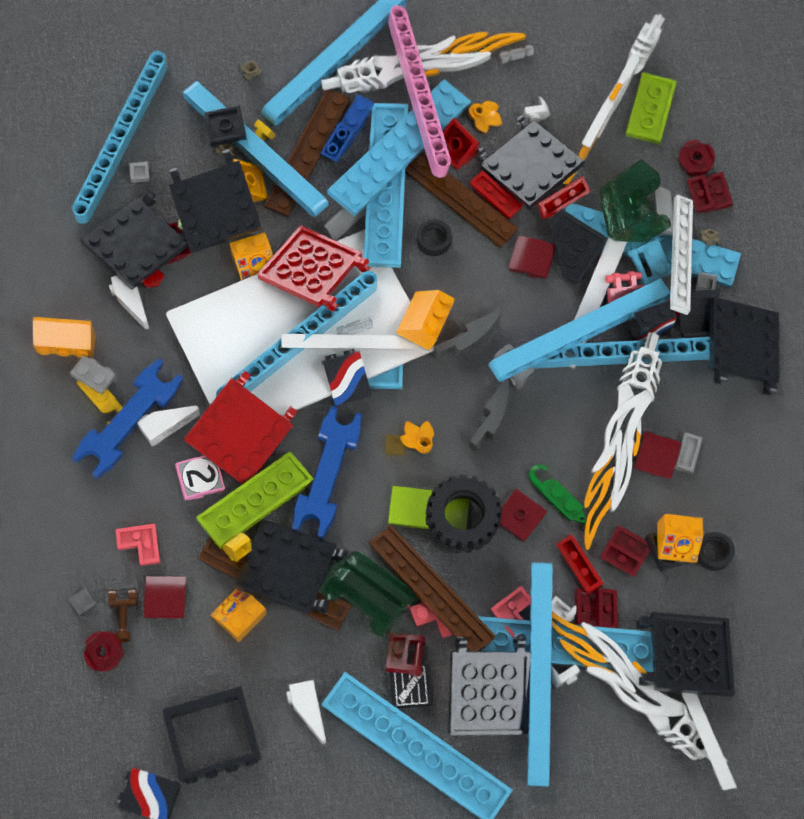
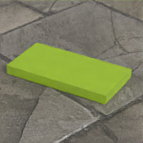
[625,72,677,145]
[388,486,469,530]

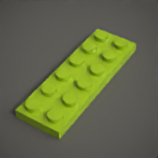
[196,452,314,549]

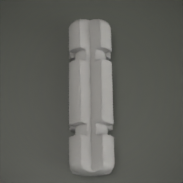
[500,45,534,63]

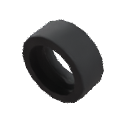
[417,219,452,257]
[697,532,735,571]

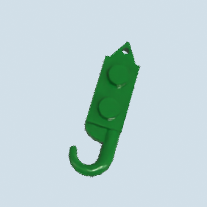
[528,464,586,524]

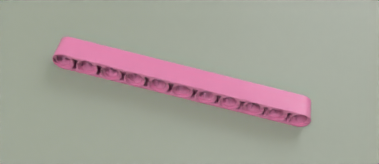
[388,6,451,178]

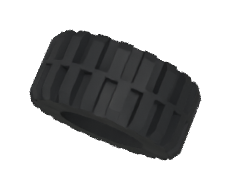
[425,474,502,553]

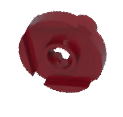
[678,140,715,176]
[84,631,125,672]

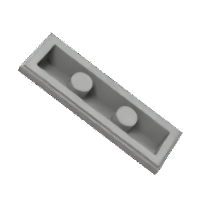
[652,185,673,235]
[324,206,366,241]

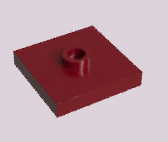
[499,489,548,543]

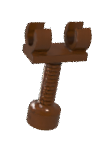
[108,589,137,643]

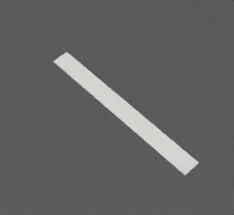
[281,334,433,349]
[682,693,737,790]

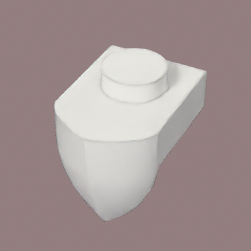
[523,96,550,122]
[552,596,576,623]
[551,665,580,688]

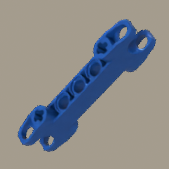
[72,358,184,480]
[292,405,362,540]

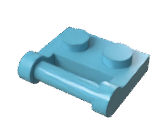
[627,239,671,285]

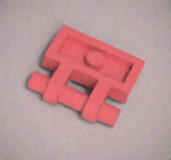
[605,271,644,304]

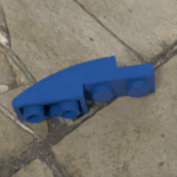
[321,94,374,163]

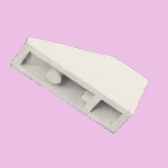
[109,276,149,329]
[137,405,200,447]
[286,680,326,744]

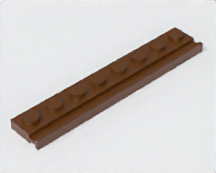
[264,89,351,218]
[405,152,519,249]
[369,525,496,652]
[198,537,352,632]

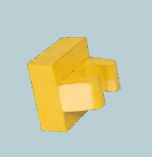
[254,119,276,141]

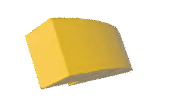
[223,533,252,562]

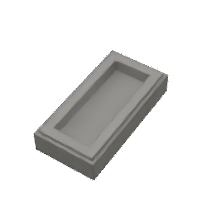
[674,432,703,474]

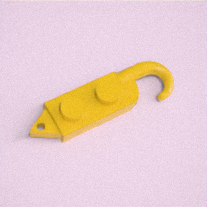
[76,381,123,425]

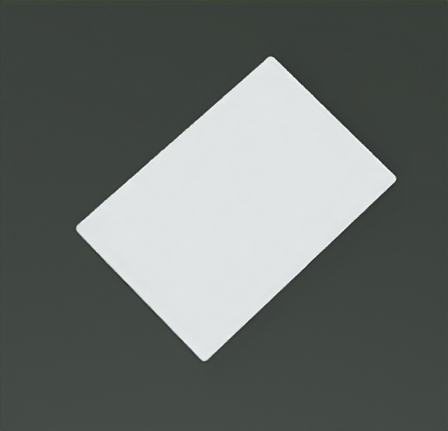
[166,230,434,416]

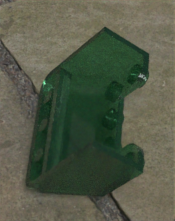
[599,159,672,242]
[319,551,417,638]

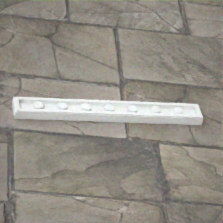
[670,195,693,315]
[564,230,629,369]

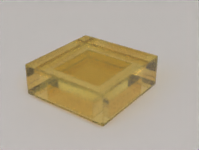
[385,435,405,456]

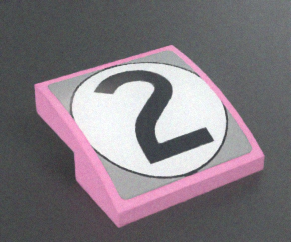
[175,456,225,501]

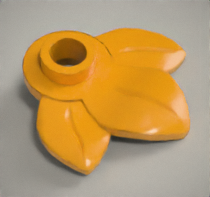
[469,101,502,134]
[400,421,434,454]

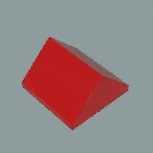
[443,118,479,170]

